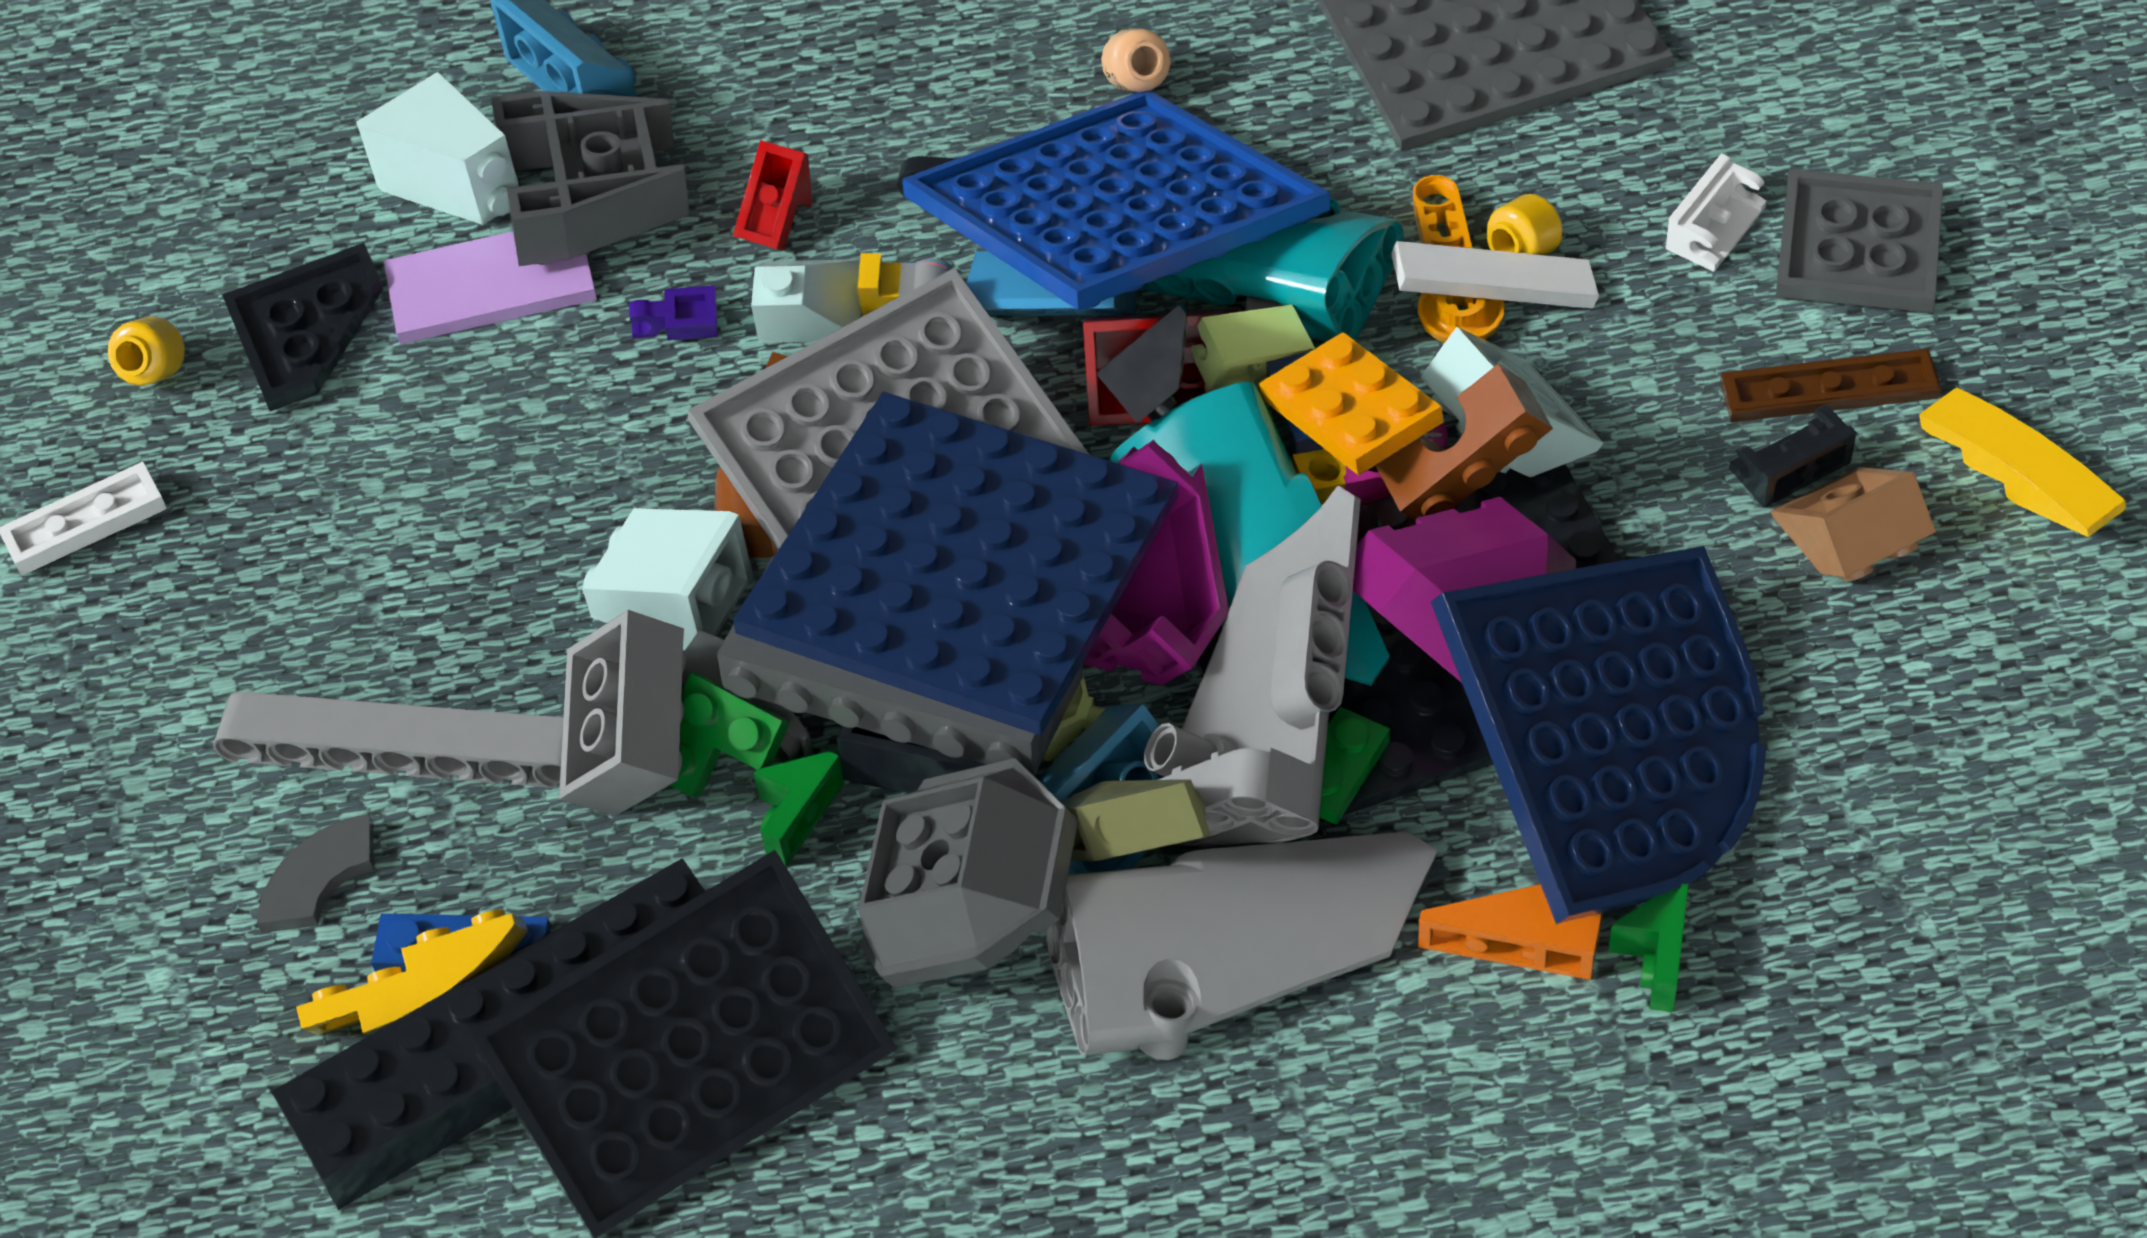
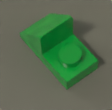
[753,751,845,868]
[1608,884,1688,1013]

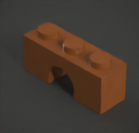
[1375,364,1553,520]

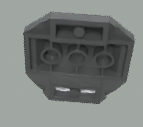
[858,758,1078,988]

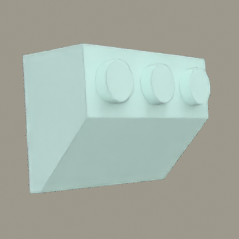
[1421,327,1603,477]

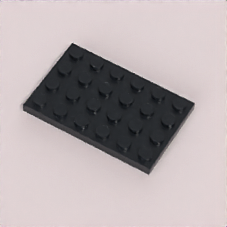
[469,850,898,1238]

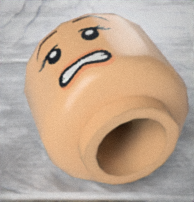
[1101,29,1171,93]

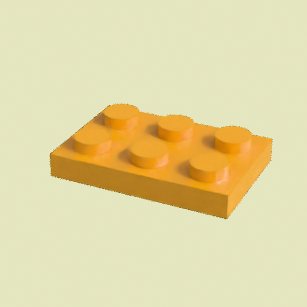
[1259,332,1444,476]

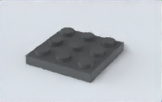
[1775,169,1943,313]

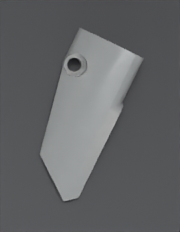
[1144,486,1361,847]
[1046,832,1438,1060]

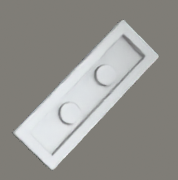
[0,462,167,576]

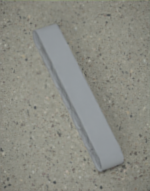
[213,692,564,788]

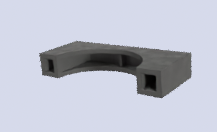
[717,557,1083,776]

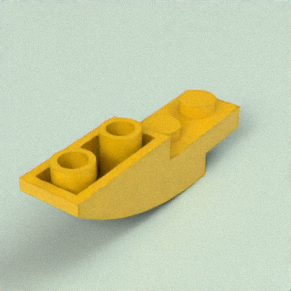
[296,909,528,1036]

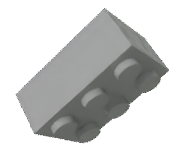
[559,610,686,815]

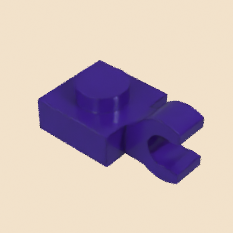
[629,285,718,341]

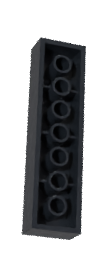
[271,858,705,1210]

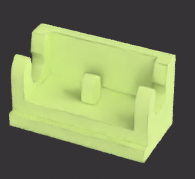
[1192,304,1315,393]

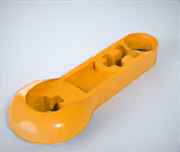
[1413,175,1504,344]

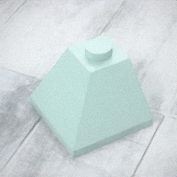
[751,259,862,343]

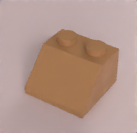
[1770,467,1936,581]

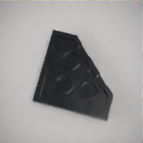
[222,243,383,412]

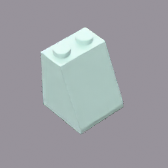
[356,72,519,225]
[583,508,753,650]

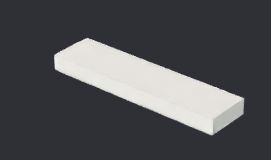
[1391,241,1599,309]

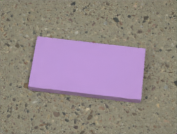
[384,231,597,344]

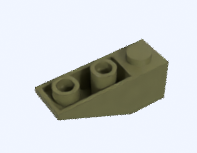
[1060,779,1211,861]

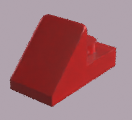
[733,140,812,251]

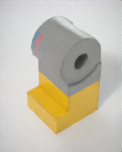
[857,253,953,317]

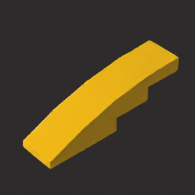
[1919,387,2127,537]

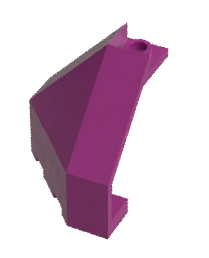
[1082,440,1229,686]
[1353,497,1576,683]

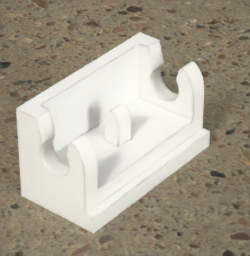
[1666,153,1767,272]

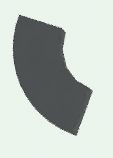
[257,814,374,933]

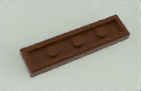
[1720,349,1941,423]

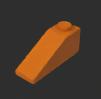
[1418,884,1603,980]

